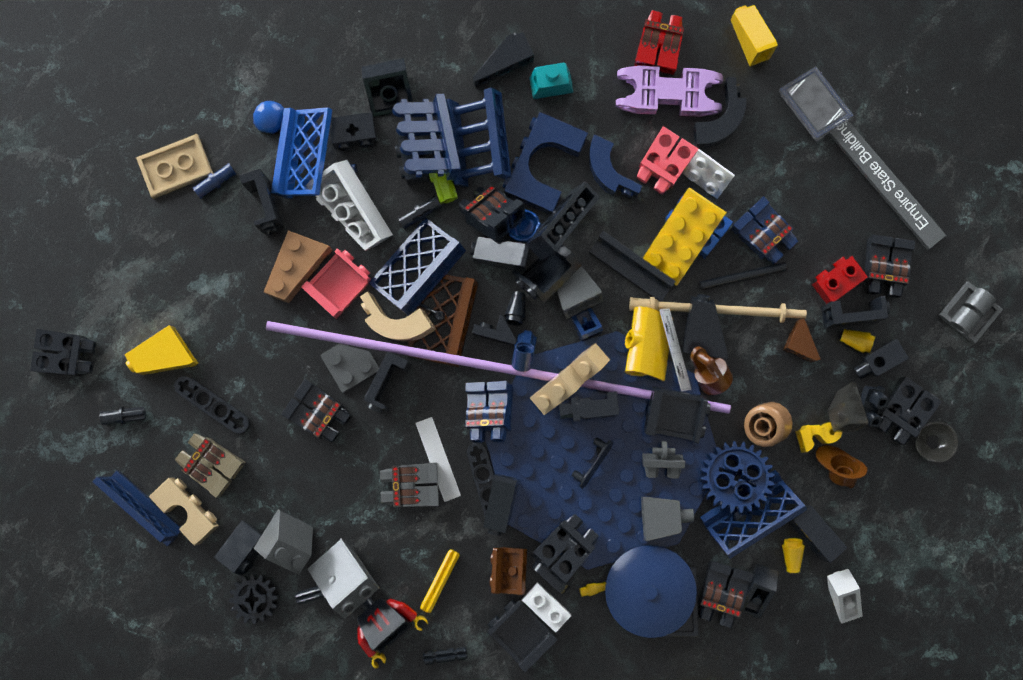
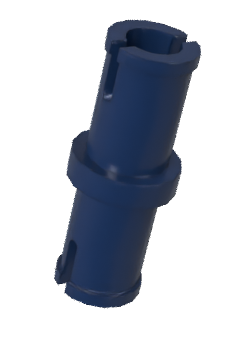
[192,163,236,199]

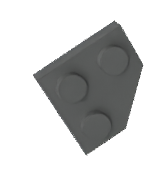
[320,344,379,393]

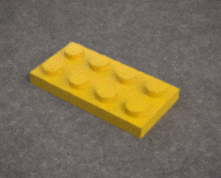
[643,188,727,285]

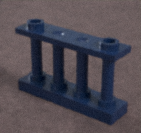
[446,88,511,188]

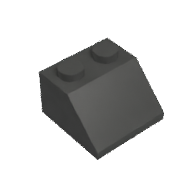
[254,509,313,575]

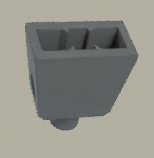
[557,267,604,319]
[641,497,694,541]

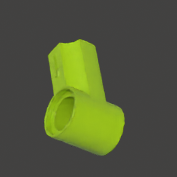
[429,173,458,204]

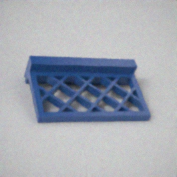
[271,108,332,199]

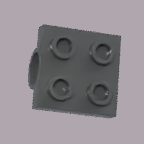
[938,281,1003,344]

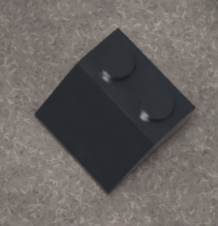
[361,58,413,117]

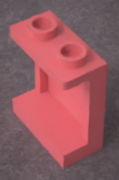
[301,249,371,319]

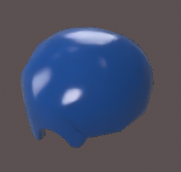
[253,101,284,134]
[509,210,541,243]

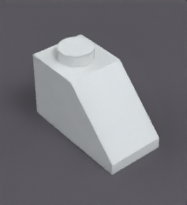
[827,569,863,624]

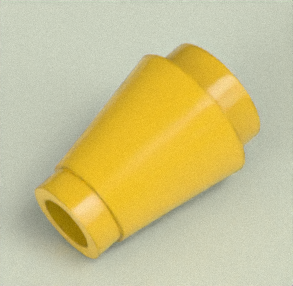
[840,329,875,353]
[782,538,805,573]

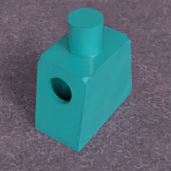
[529,63,573,99]

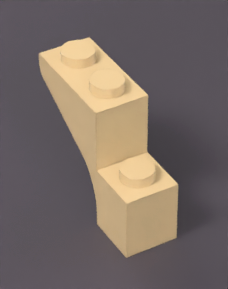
[530,343,610,415]

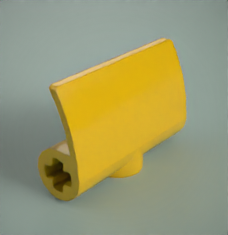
[625,307,673,381]

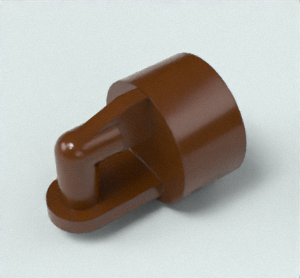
[690,346,733,395]

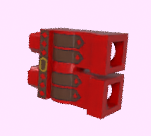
[634,10,684,75]

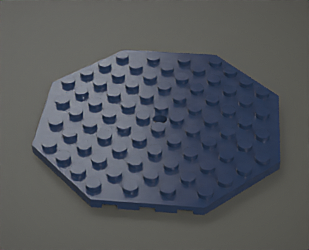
[485,331,716,570]

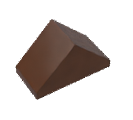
[783,318,820,363]

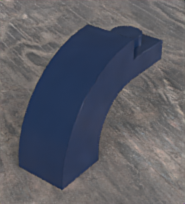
[589,134,643,198]

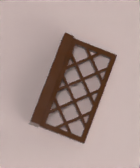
[406,275,479,368]

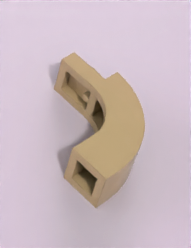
[360,292,436,341]

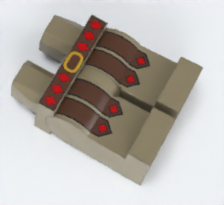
[175,434,246,498]

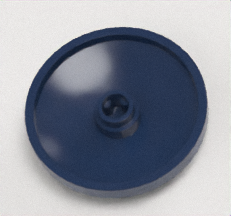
[605,545,697,638]

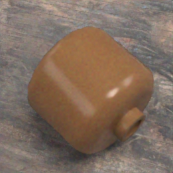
[744,402,793,447]

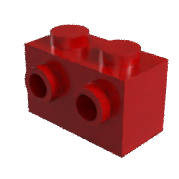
[812,256,868,304]

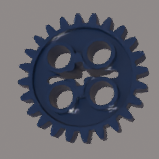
[700,441,775,515]

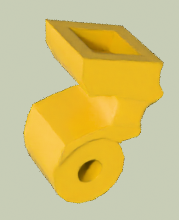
[795,422,842,453]

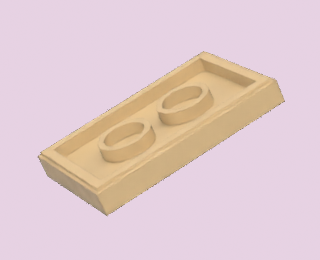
[136,134,213,199]

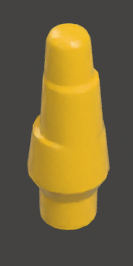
[579,582,606,597]

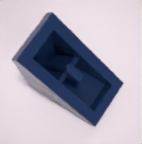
[571,308,603,341]

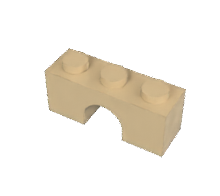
[149,478,219,546]

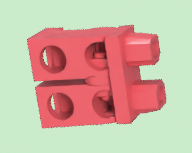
[636,126,698,195]

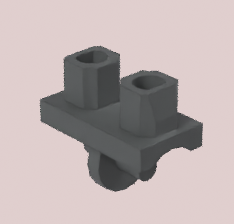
[642,441,685,478]

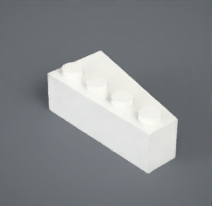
[306,160,393,250]

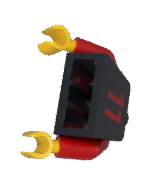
[357,597,428,668]

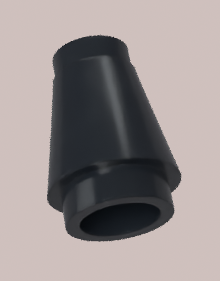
[504,291,526,326]

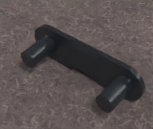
[571,437,613,489]

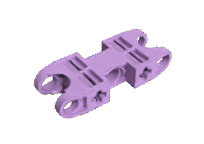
[616,66,723,117]

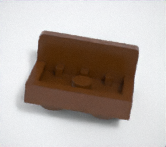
[490,547,527,595]

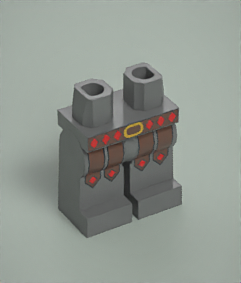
[380,462,439,507]

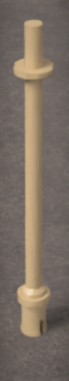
[629,297,807,323]

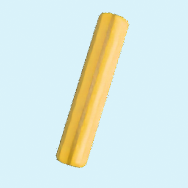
[420,549,459,613]

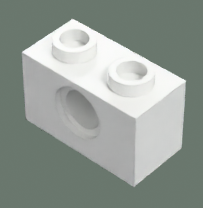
[522,582,571,632]

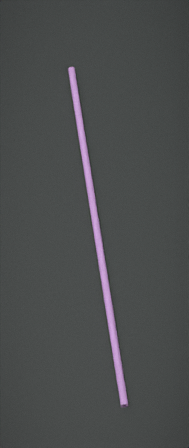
[266,321,731,414]

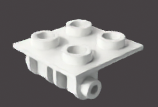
[682,149,735,199]

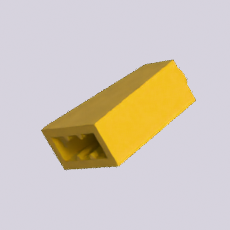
[731,5,778,66]
[125,325,199,375]

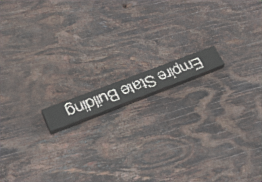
[824,116,946,250]

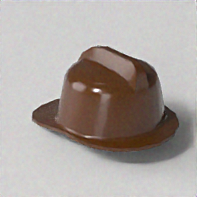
[816,445,867,488]

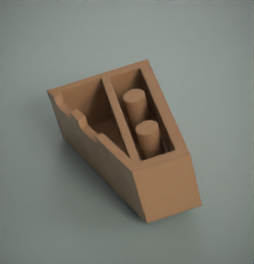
[264,231,333,303]

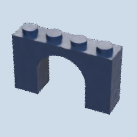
[502,112,588,215]

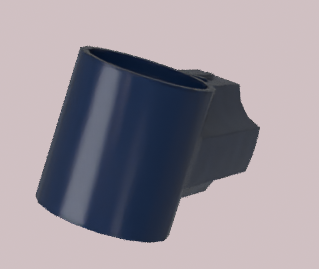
[511,330,537,372]

